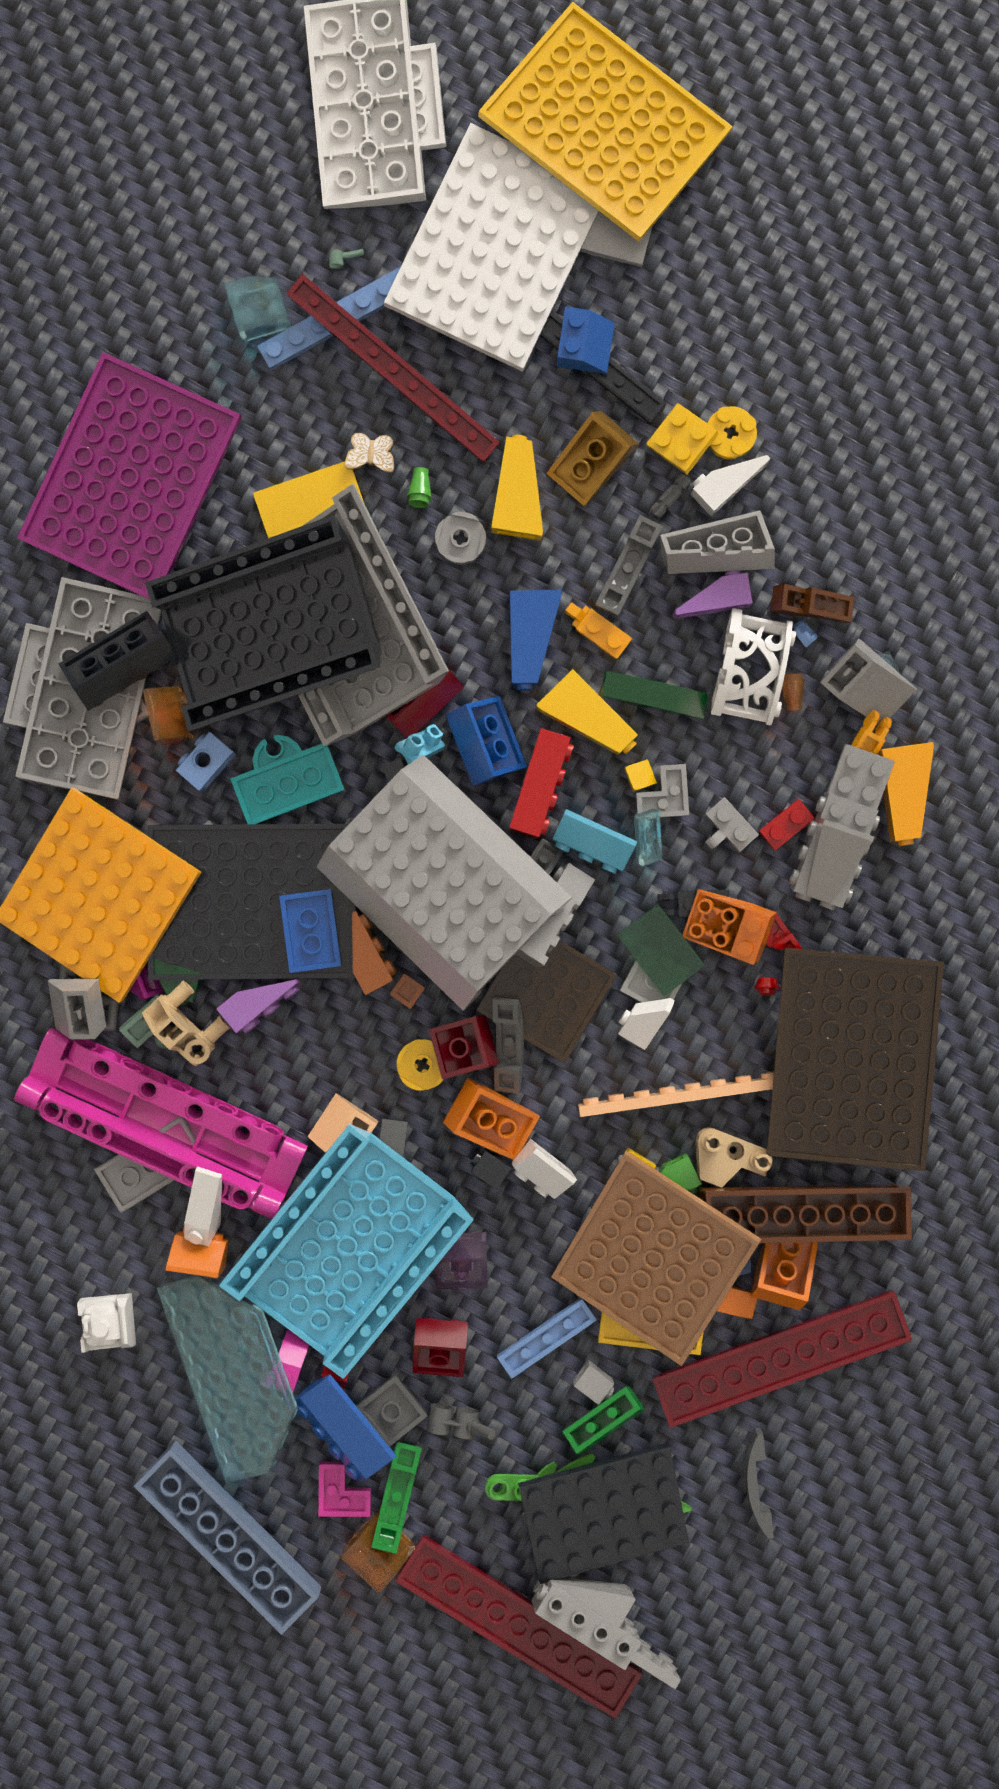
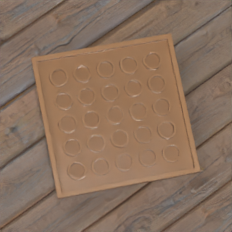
[551,1151,762,1366]

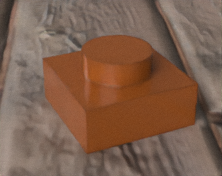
[390,973,425,1009]

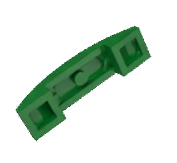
[371,1442,422,1554]

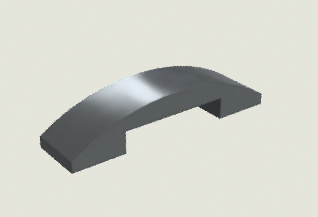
[595,515,663,616]
[492,997,524,1094]
[744,1427,774,1539]

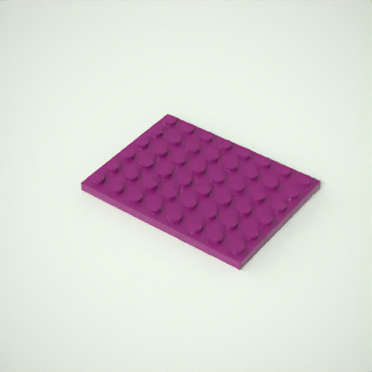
[17,352,242,600]

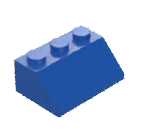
[446,696,527,786]

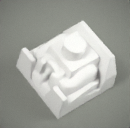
[77,1293,136,1353]

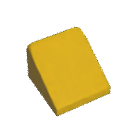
[624,759,657,792]

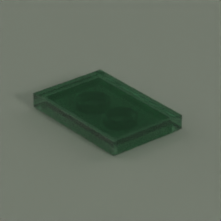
[617,904,705,997]

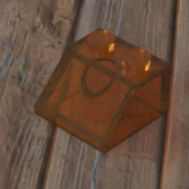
[143,686,196,746]
[341,1510,416,1594]

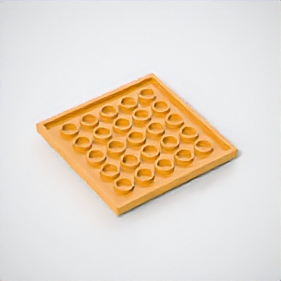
[0,788,201,1003]

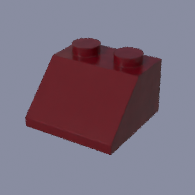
[429,1015,499,1079]
[412,1318,468,1377]

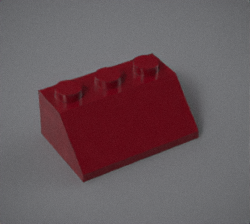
[385,668,464,738]

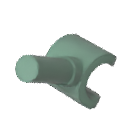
[329,249,364,269]

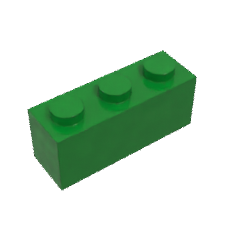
[562,1387,646,1454]

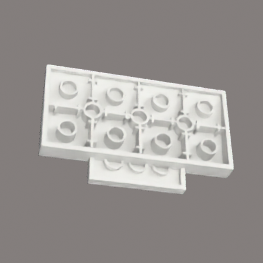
[304,0,446,209]

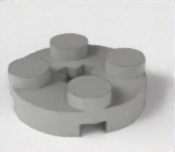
[435,512,486,565]

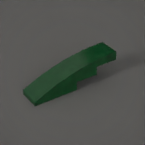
[600,671,708,719]

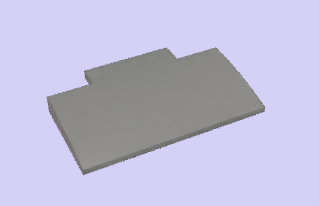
[3,577,161,800]

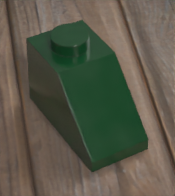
[154,959,202,1005]

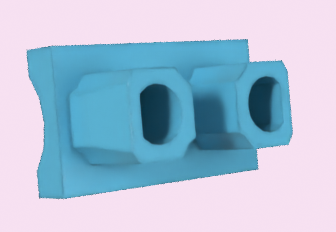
[394,724,446,765]

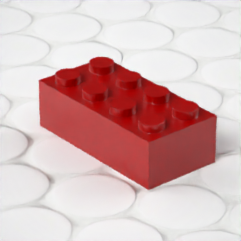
[509,728,574,839]

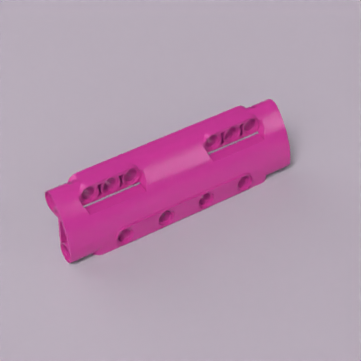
[14,1027,308,1220]

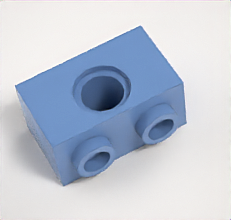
[176,732,236,792]

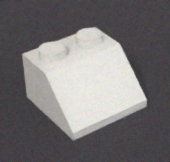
[512,1139,577,1199]

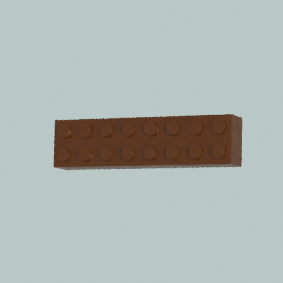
[699,1184,912,1243]

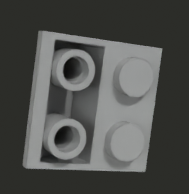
[48,979,106,1039]

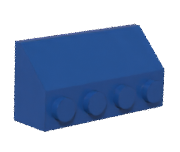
[293,1375,396,1481]

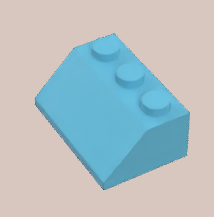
[552,809,637,874]

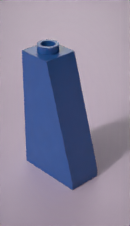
[510,590,562,691]

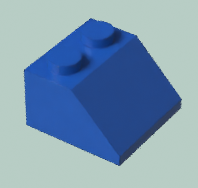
[556,306,615,374]

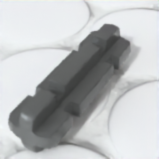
[650,474,691,519]

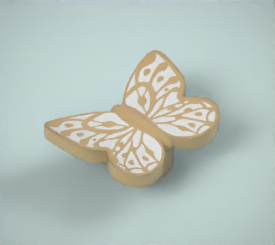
[345,433,394,473]

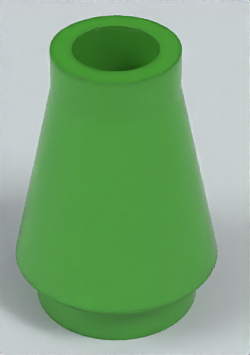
[407,467,432,508]

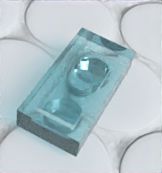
[634,809,662,866]

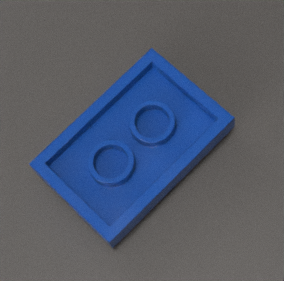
[279,889,341,973]

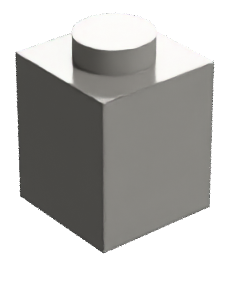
[573,1360,615,1405]

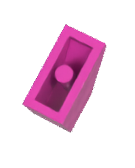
[268,1329,309,1393]

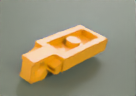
[565,602,632,660]

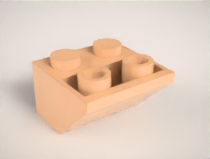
[308,1093,379,1153]

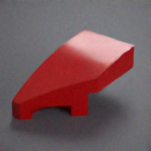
[766,910,802,949]

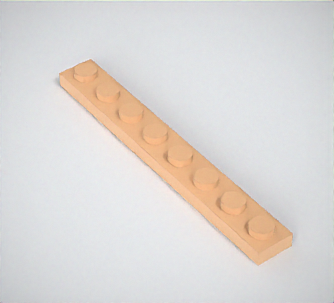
[578,1072,774,1117]

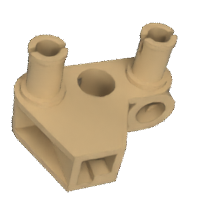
[142,980,230,1066]
[696,1127,773,1188]

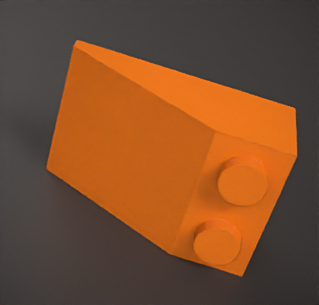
[443,1078,540,1160]
[750,1242,818,1311]

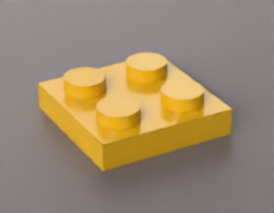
[646,403,719,474]

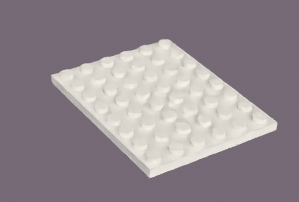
[384,123,598,372]

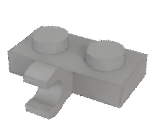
[705,797,759,852]

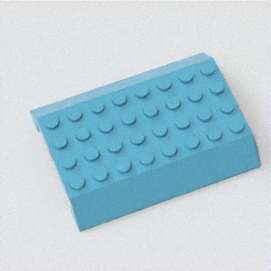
[219,1124,473,1379]

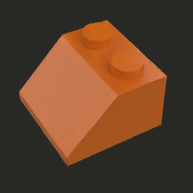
[166,1228,230,1278]

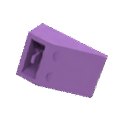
[217,979,302,1033]

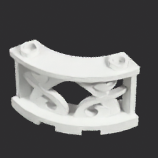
[711,608,796,725]

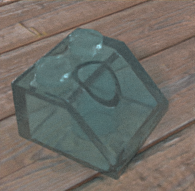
[224,276,291,342]

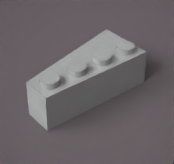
[660,510,775,574]
[516,863,595,968]

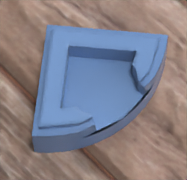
[794,619,818,647]

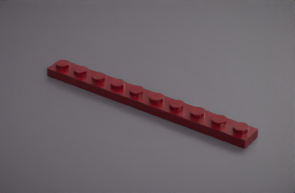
[286,273,500,463]

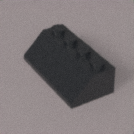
[59,611,177,711]

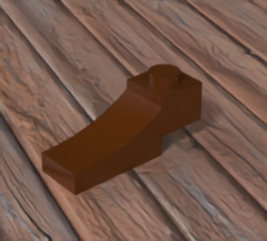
[770,584,855,623]

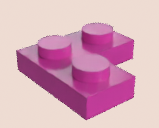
[318,1461,371,1517]

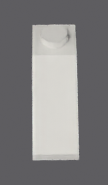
[691,455,770,516]
[184,1167,222,1247]

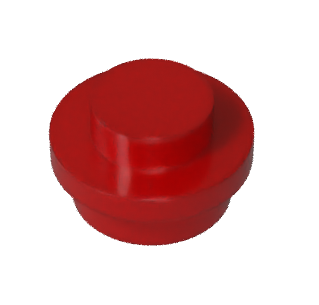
[754,977,780,996]

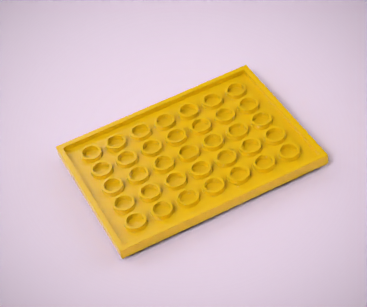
[478,2,733,242]

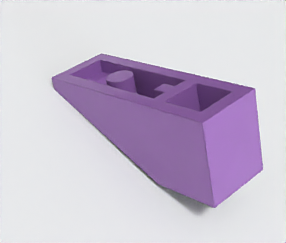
[673,570,752,619]

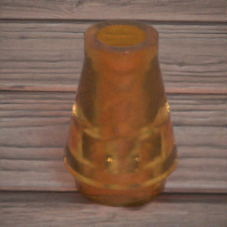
[782,673,805,711]

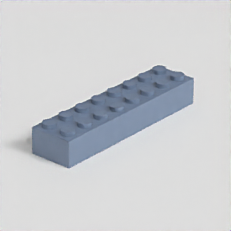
[134,1441,321,1635]

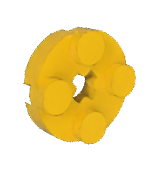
[708,406,757,460]
[397,1039,443,1091]

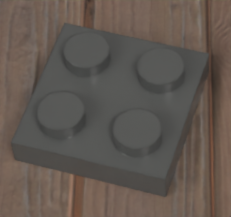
[356,1374,428,1447]

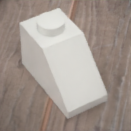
[619,998,674,1050]

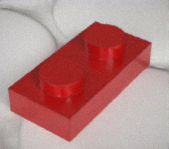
[758,799,815,851]

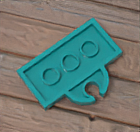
[231,735,345,824]

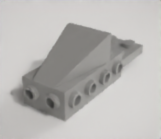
[789,744,895,910]
[531,1577,681,1689]

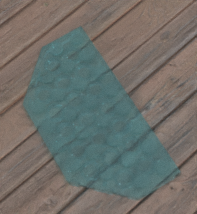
[157,1275,298,1483]

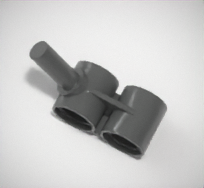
[427,1403,496,1440]

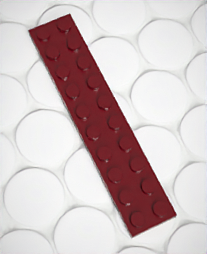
[652,1290,912,1428]
[395,1534,643,1719]

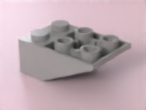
[820,638,917,724]

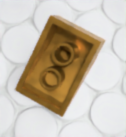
[546,411,639,506]

